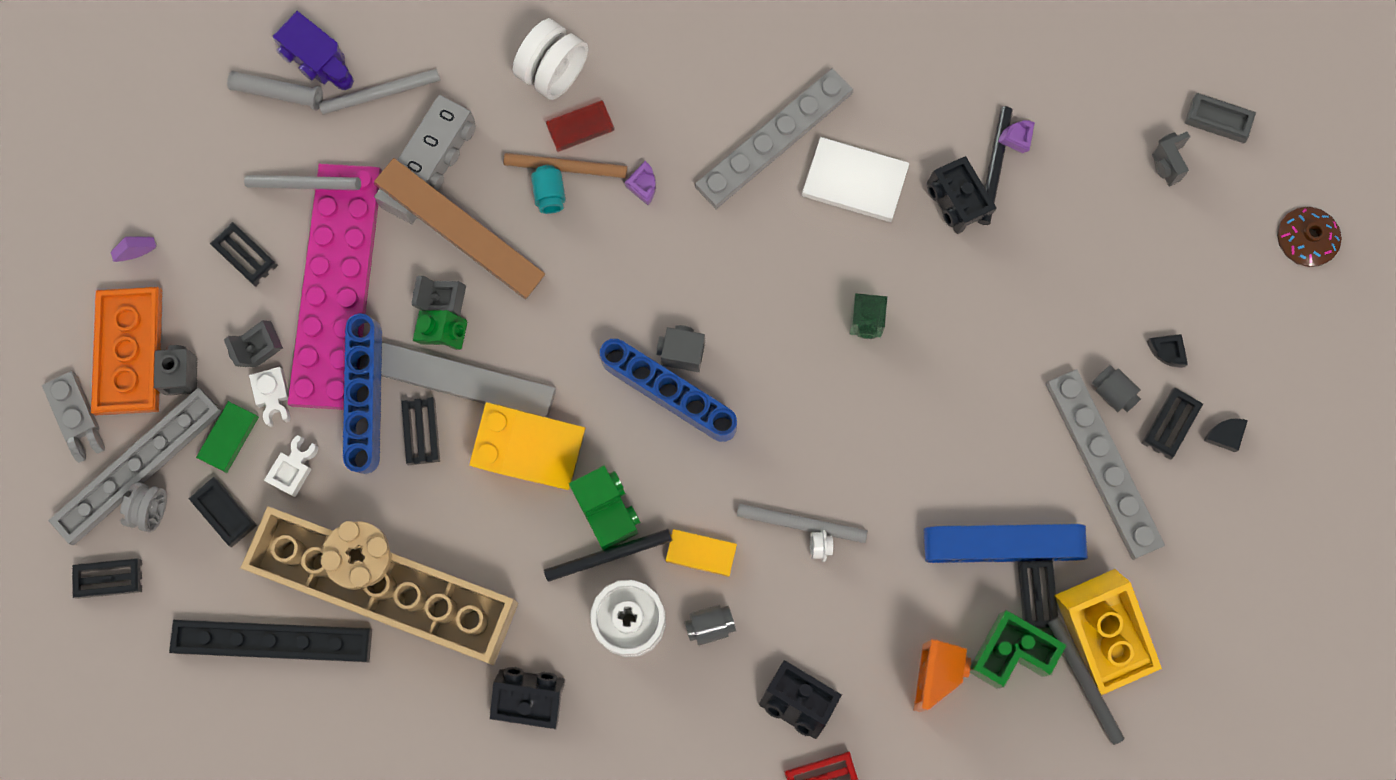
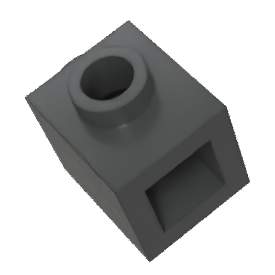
[656,325,705,373]
[154,345,198,395]

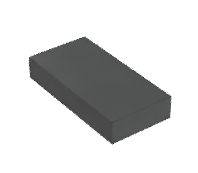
[1185,93,1256,143]

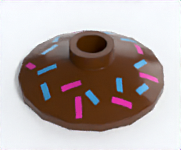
[1277,207,1342,267]

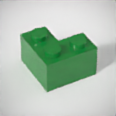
[569,465,641,550]
[970,610,1067,689]

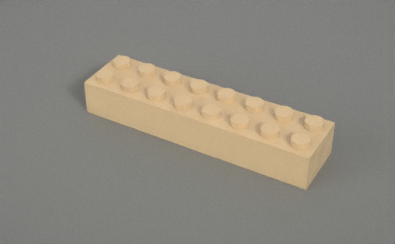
[240,506,519,665]

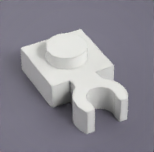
[249,367,290,427]
[264,435,319,497]

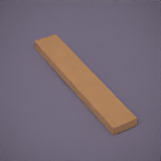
[374,158,545,300]

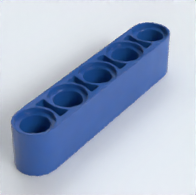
[343,313,382,474]
[600,339,737,442]
[924,524,1088,563]

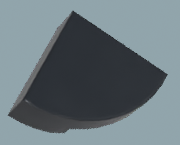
[1147,334,1188,368]
[1204,418,1248,452]

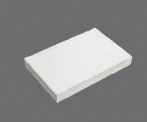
[802,137,909,222]

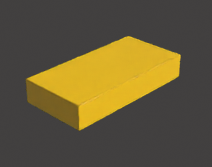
[665,529,737,577]

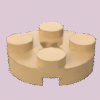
[321,521,392,590]

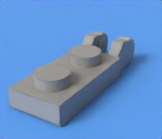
[42,371,105,463]

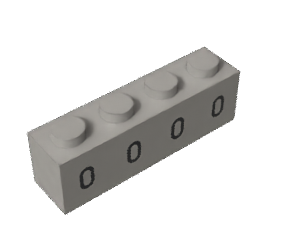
[374,95,476,225]

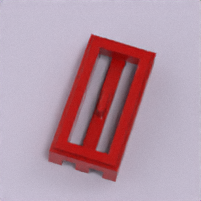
[784,752,858,780]

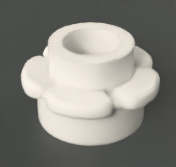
[810,529,833,562]

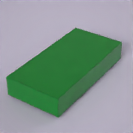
[196,401,259,473]

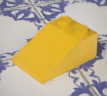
[469,402,586,490]
[1054,569,1162,695]

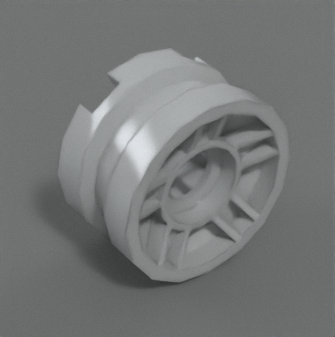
[120,482,167,533]

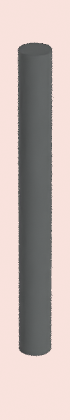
[1047,617,1125,745]

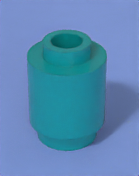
[531,165,566,214]

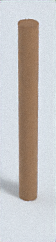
[504,153,628,178]

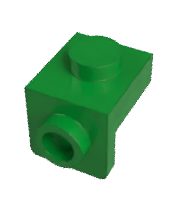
[412,310,467,350]

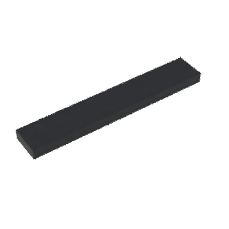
[169,620,372,663]

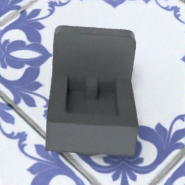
[1152,132,1190,186]
[412,276,466,315]
[224,320,283,367]

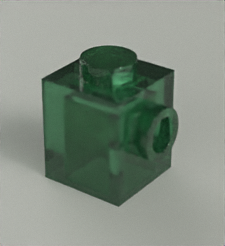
[849,293,888,339]

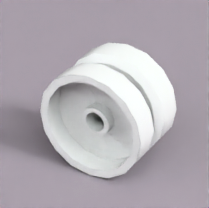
[512,18,589,100]
[591,580,666,657]

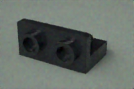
[927,156,997,234]
[759,660,842,739]
[490,667,565,729]

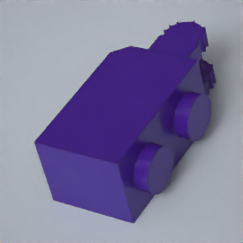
[272,11,354,91]

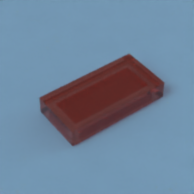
[546,100,614,152]

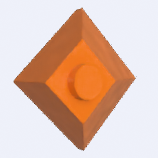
[913,639,971,712]

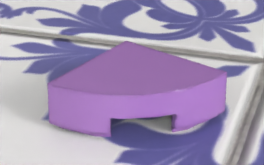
[998,120,1035,153]
[624,161,656,205]
[111,237,157,262]

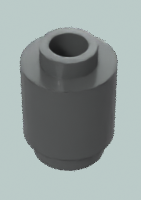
[1092,365,1141,413]
[685,605,736,646]

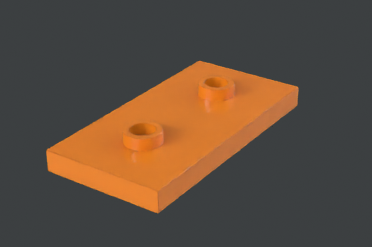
[91,287,162,416]

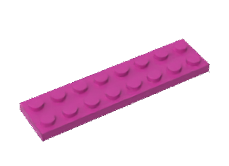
[288,164,382,410]

